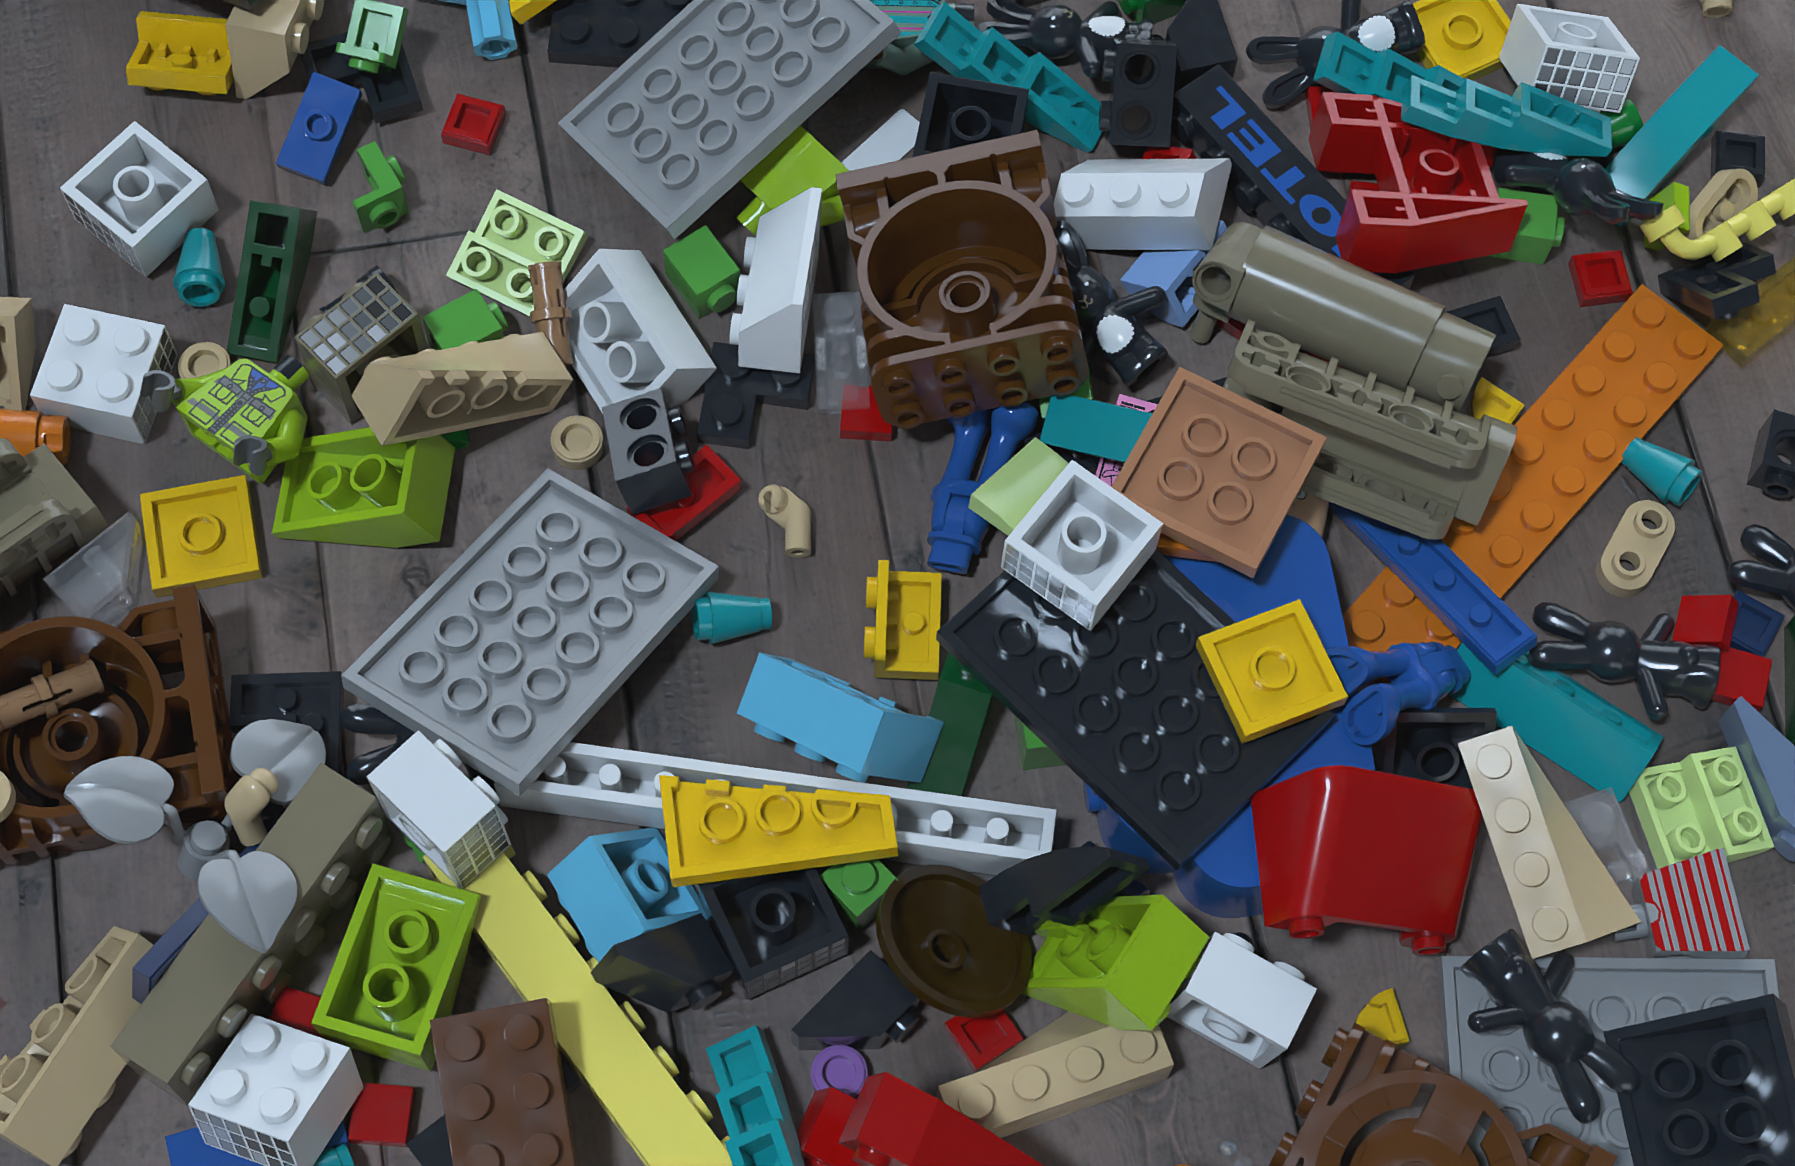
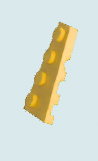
[659,775,898,887]

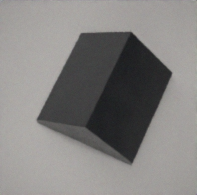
[1372,708,1497,790]

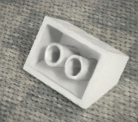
[1053,158,1232,250]
[730,187,822,373]
[563,249,717,413]

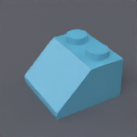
[547,827,709,963]

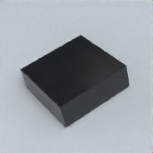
[1710,131,1765,188]

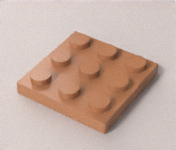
[1111,367,1327,578]

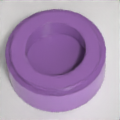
[811,1045,868,1099]

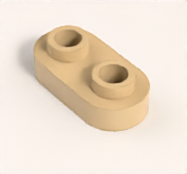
[1683,169,1758,253]
[1596,500,1675,597]

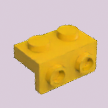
[126,11,234,95]
[864,559,942,680]

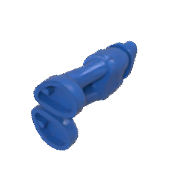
[927,401,1039,574]
[1325,642,1470,745]

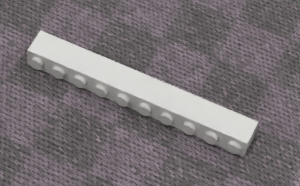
[494,742,1056,875]

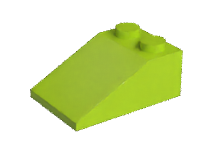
[272,427,455,548]
[311,863,481,1072]
[1021,894,1210,1031]

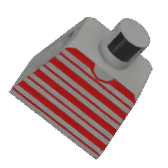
[1610,848,1750,959]

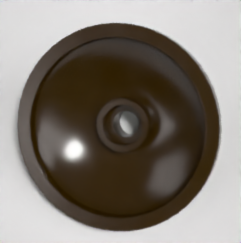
[876,864,1032,1018]

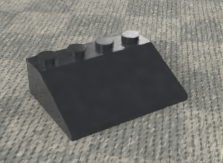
[1603,993,1795,1166]

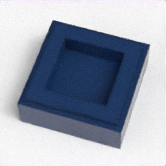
[1730,590,1785,657]

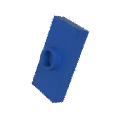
[276,72,362,185]

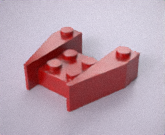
[1308,92,1528,273]
[796,1072,1045,1166]

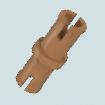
[528,261,574,367]
[0,659,105,733]

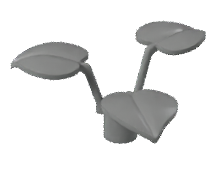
[64,719,326,954]

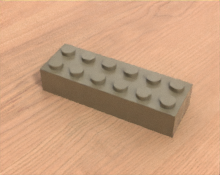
[110,763,392,1107]

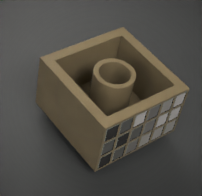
[295,273,428,425]

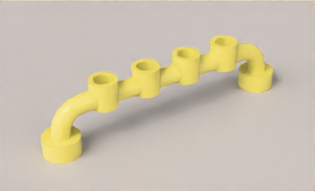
[1639,179,1795,262]

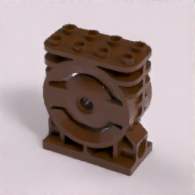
[835,130,1089,429]
[0,584,239,865]
[1269,1023,1617,1166]

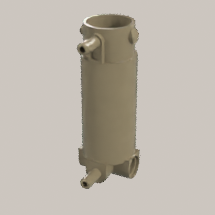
[1190,222,1496,412]

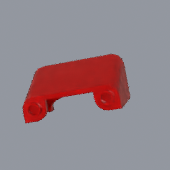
[1251,765,1482,956]

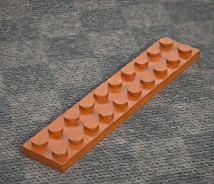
[1342,284,1724,684]

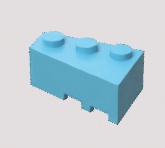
[737,652,944,783]

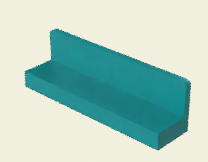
[1450,642,1664,802]

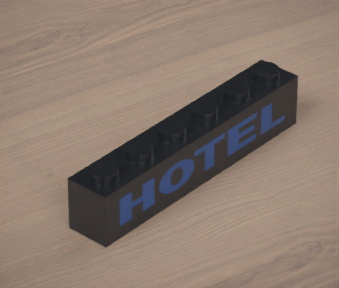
[1171,64,1415,289]

